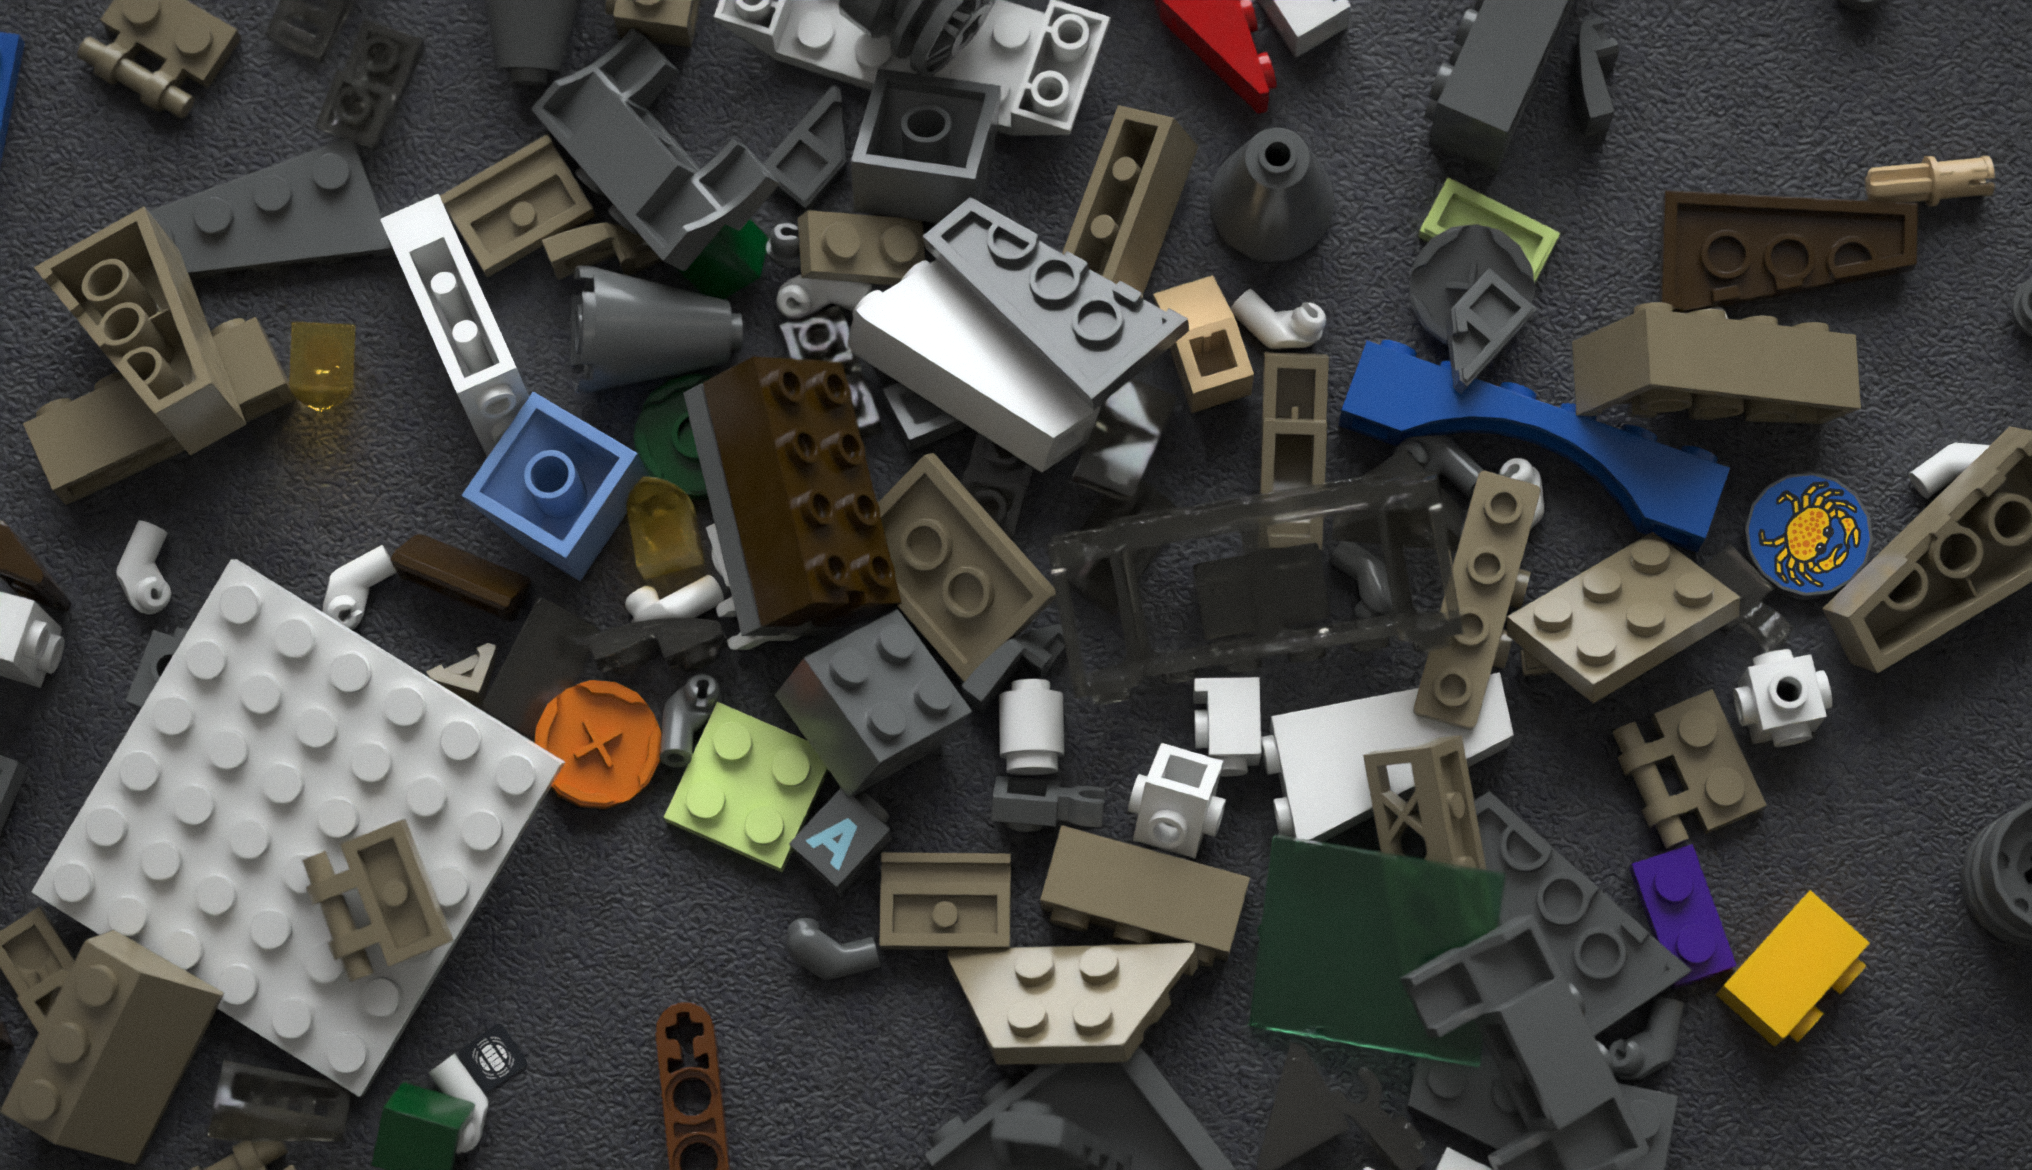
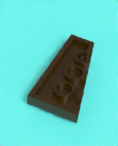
[1659,190,1918,313]

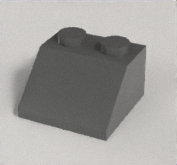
[851,68,1001,223]

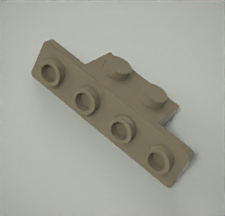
[1413,471,1541,730]

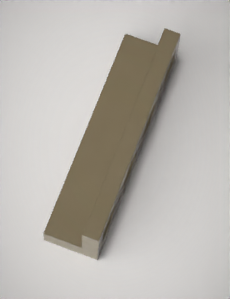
[1363,735,1497,1009]

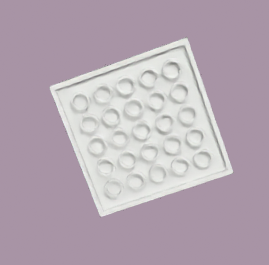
[31,559,566,1097]

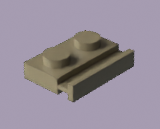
[440,134,595,278]
[880,852,1011,950]

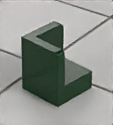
[675,219,769,299]
[371,1082,475,1170]

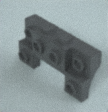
[531,27,780,272]
[1400,915,1651,1170]

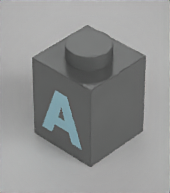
[789,788,892,897]

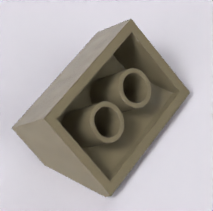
[0,930,225,1164]

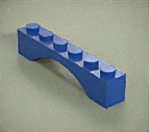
[1338,340,1730,553]

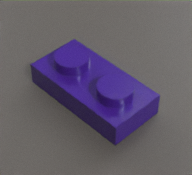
[1629,844,1737,990]

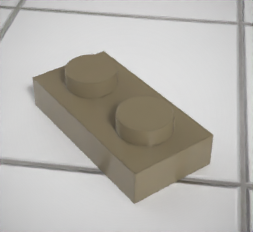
[798,210,925,285]

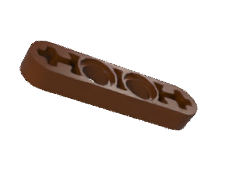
[656,1002,731,1170]

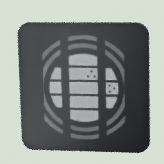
[459,1024,527,1092]

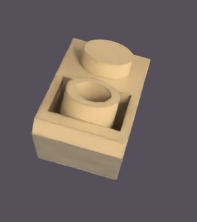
[1153,276,1254,413]

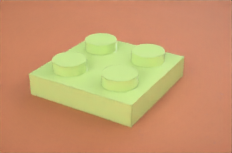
[664,702,829,873]

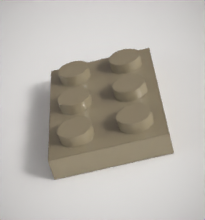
[878,453,1059,682]
[1507,532,1740,703]

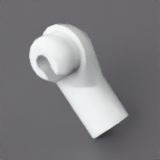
[625,575,724,632]
[429,1054,488,1154]

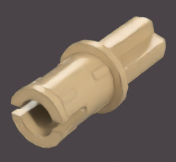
[1865,156,1995,206]

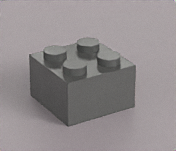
[775,609,972,798]

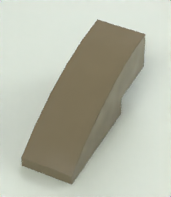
[1258,352,1329,550]

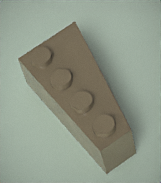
[34,207,246,455]
[1572,302,1861,424]
[1822,426,2032,673]

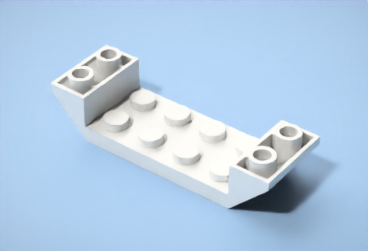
[714,0,1110,135]

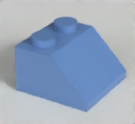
[461,392,650,581]

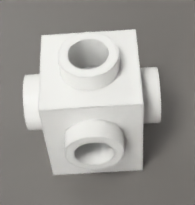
[1733,649,1832,747]
[1128,743,1226,858]

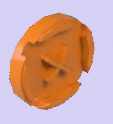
[534,680,661,809]

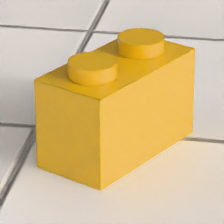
[1716,890,1869,1047]

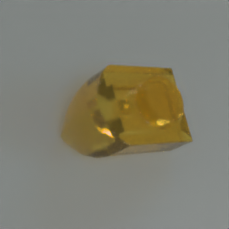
[289,321,357,412]
[626,476,705,580]

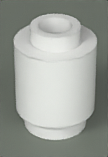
[999,679,1064,775]

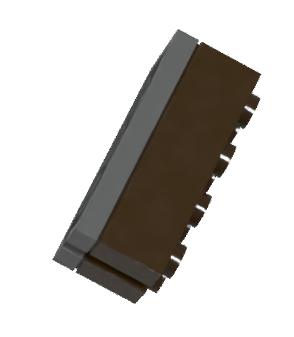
[683,356,902,636]

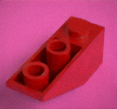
[1154,0,1277,114]

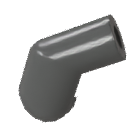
[660,673,722,767]
[1608,997,1684,1080]

